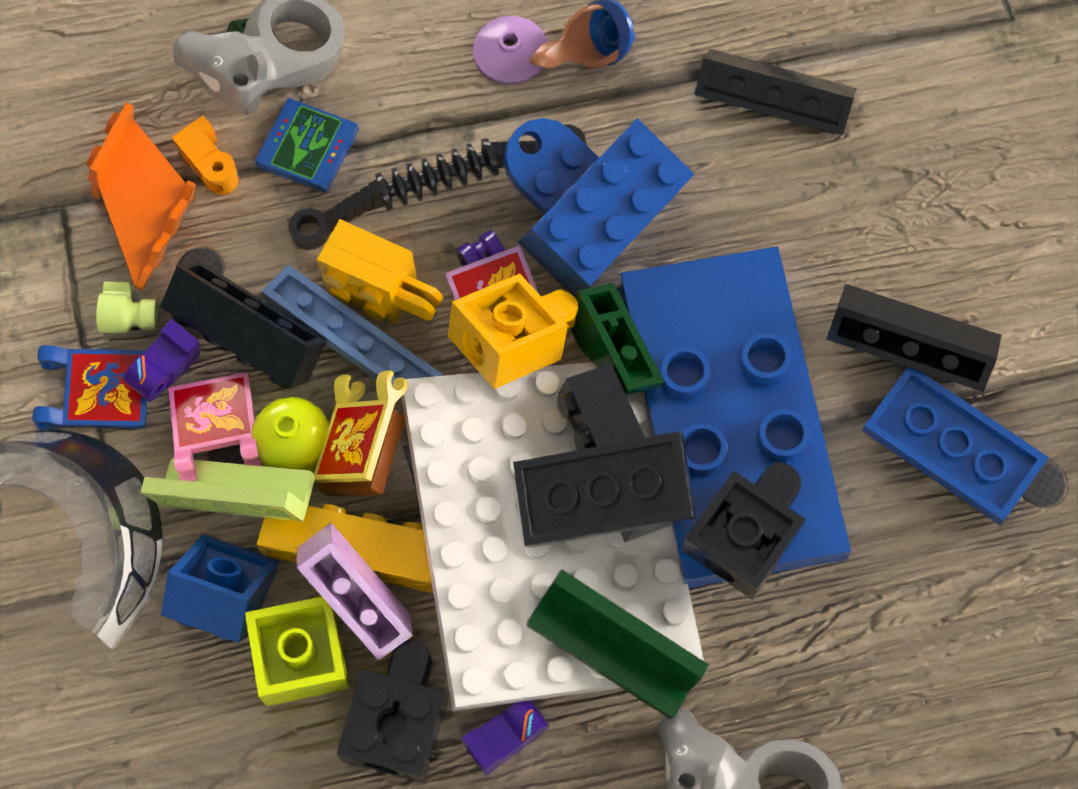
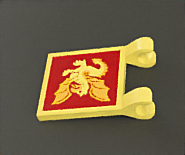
[314,370,408,483]

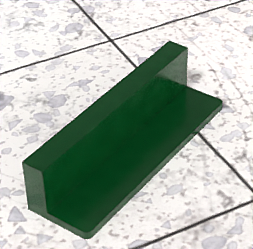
[526,569,709,719]

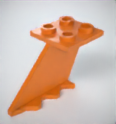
[87,102,195,291]

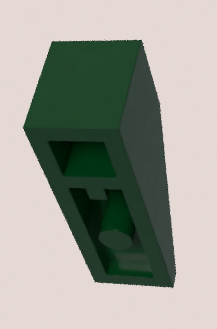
[570,283,664,395]

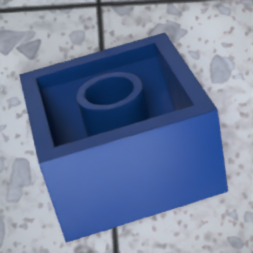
[161,534,279,643]

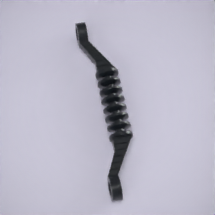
[288,124,586,250]

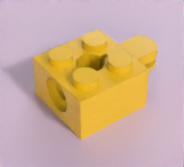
[317,219,444,323]
[448,274,578,389]

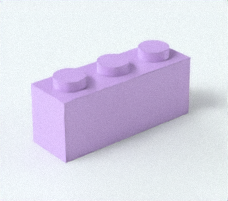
[297,523,413,661]

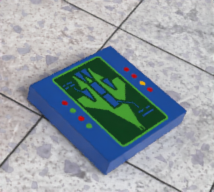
[255,98,359,194]

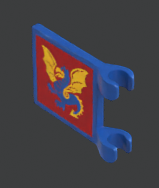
[32,345,147,430]

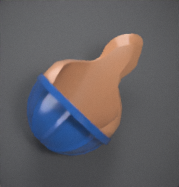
[529,0,635,68]

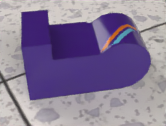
[123,319,200,402]
[462,700,549,776]

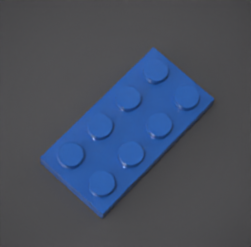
[862,367,1049,526]

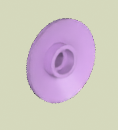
[473,16,547,85]

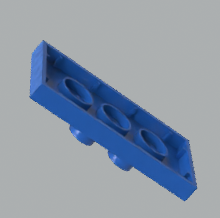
[620,246,851,588]

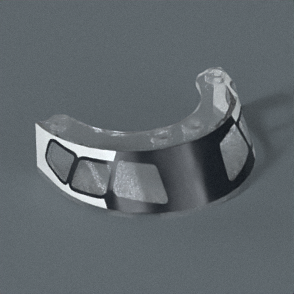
[0,429,164,650]

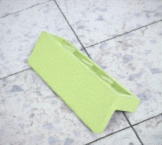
[140,458,315,522]

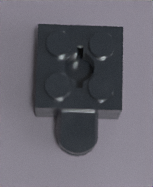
[682,462,806,600]
[336,640,448,784]

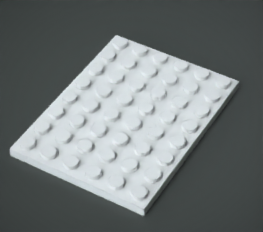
[401,362,706,711]

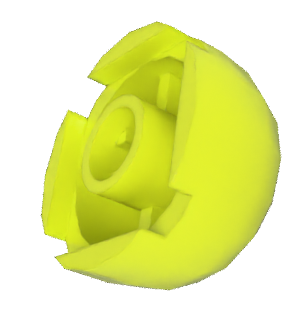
[251,397,330,474]

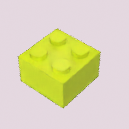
[245,596,351,706]

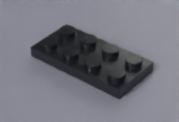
[513,431,696,548]

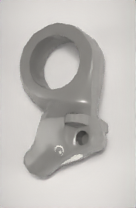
[173,0,345,114]
[658,708,843,789]

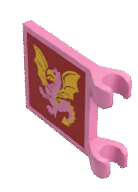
[168,372,262,481]

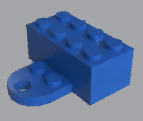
[503,118,694,297]

